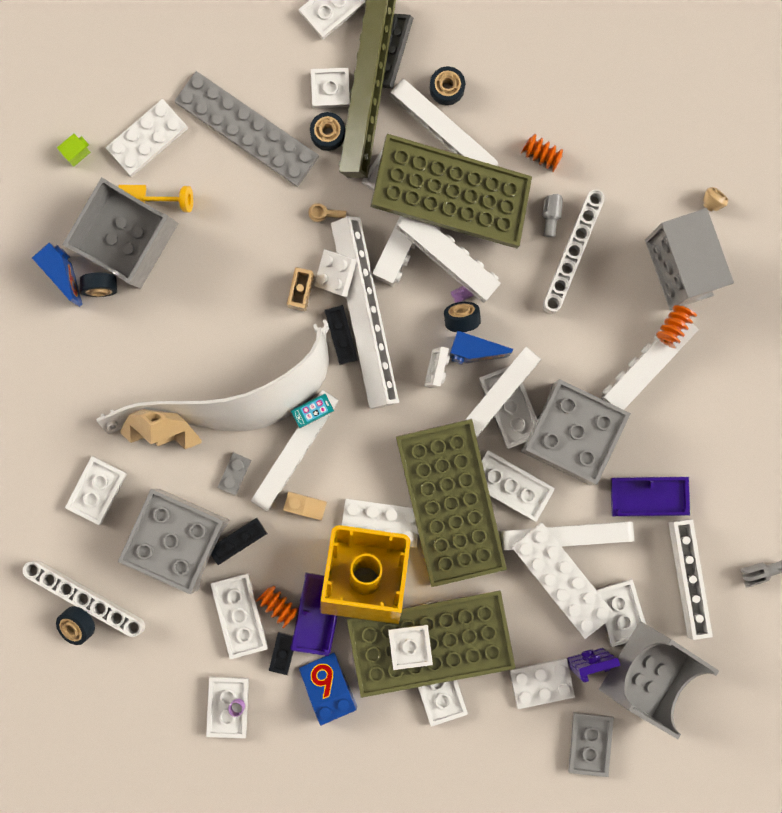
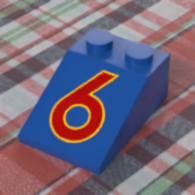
[32,243,83,307]
[450,331,513,365]
[299,652,357,726]

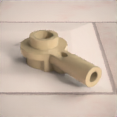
[308,203,346,222]

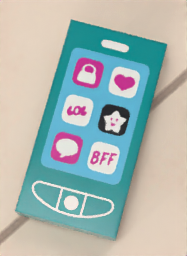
[291,394,334,428]

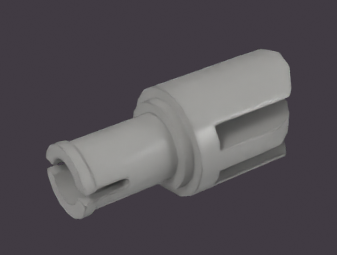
[542,194,563,237]
[741,560,782,587]

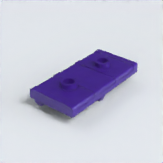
[611,477,690,516]
[290,572,338,656]
[567,648,620,682]

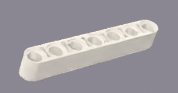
[389,79,498,166]
[543,190,604,314]
[466,347,541,438]
[251,390,339,512]
[500,522,635,550]
[23,561,145,637]

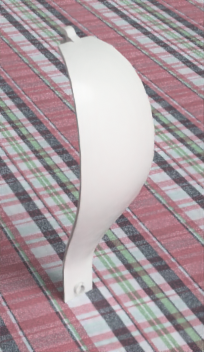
[97,320,329,434]

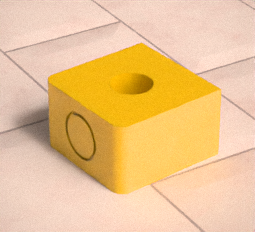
[321,525,410,624]

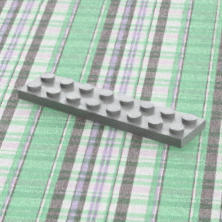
[175,71,319,187]

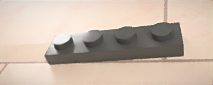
[382,14,414,89]

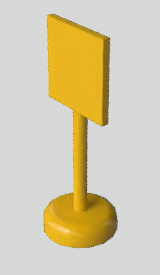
[118,185,193,213]

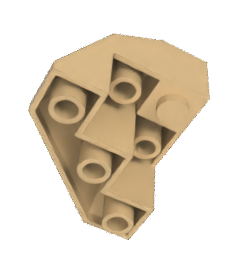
[121,409,202,449]

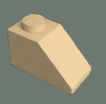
[283,491,327,520]

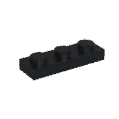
[325,305,358,365]
[211,517,268,565]

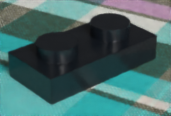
[269,632,294,675]

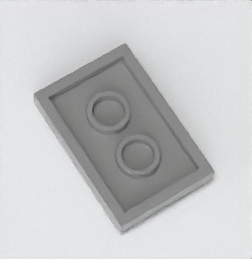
[568,712,614,777]

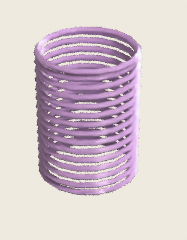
[451,286,474,303]
[228,699,245,717]

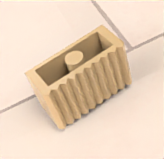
[286,267,315,312]

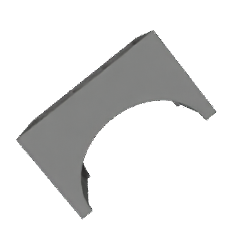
[62,177,179,289]
[645,208,734,310]
[521,379,631,485]
[118,489,230,594]
[599,621,719,739]

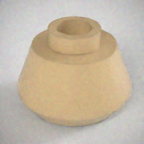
[703,187,728,212]

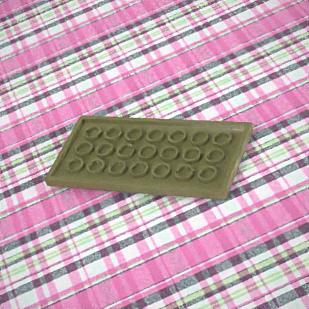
[370,134,532,249]
[396,419,507,587]
[347,590,516,698]

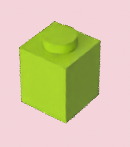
[57,133,91,167]

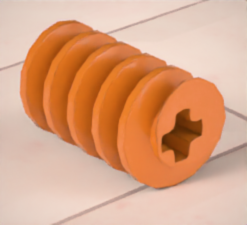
[521,134,563,172]
[656,305,697,349]
[255,586,298,629]

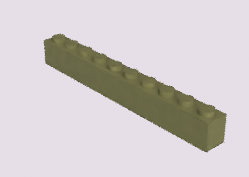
[339,0,396,178]

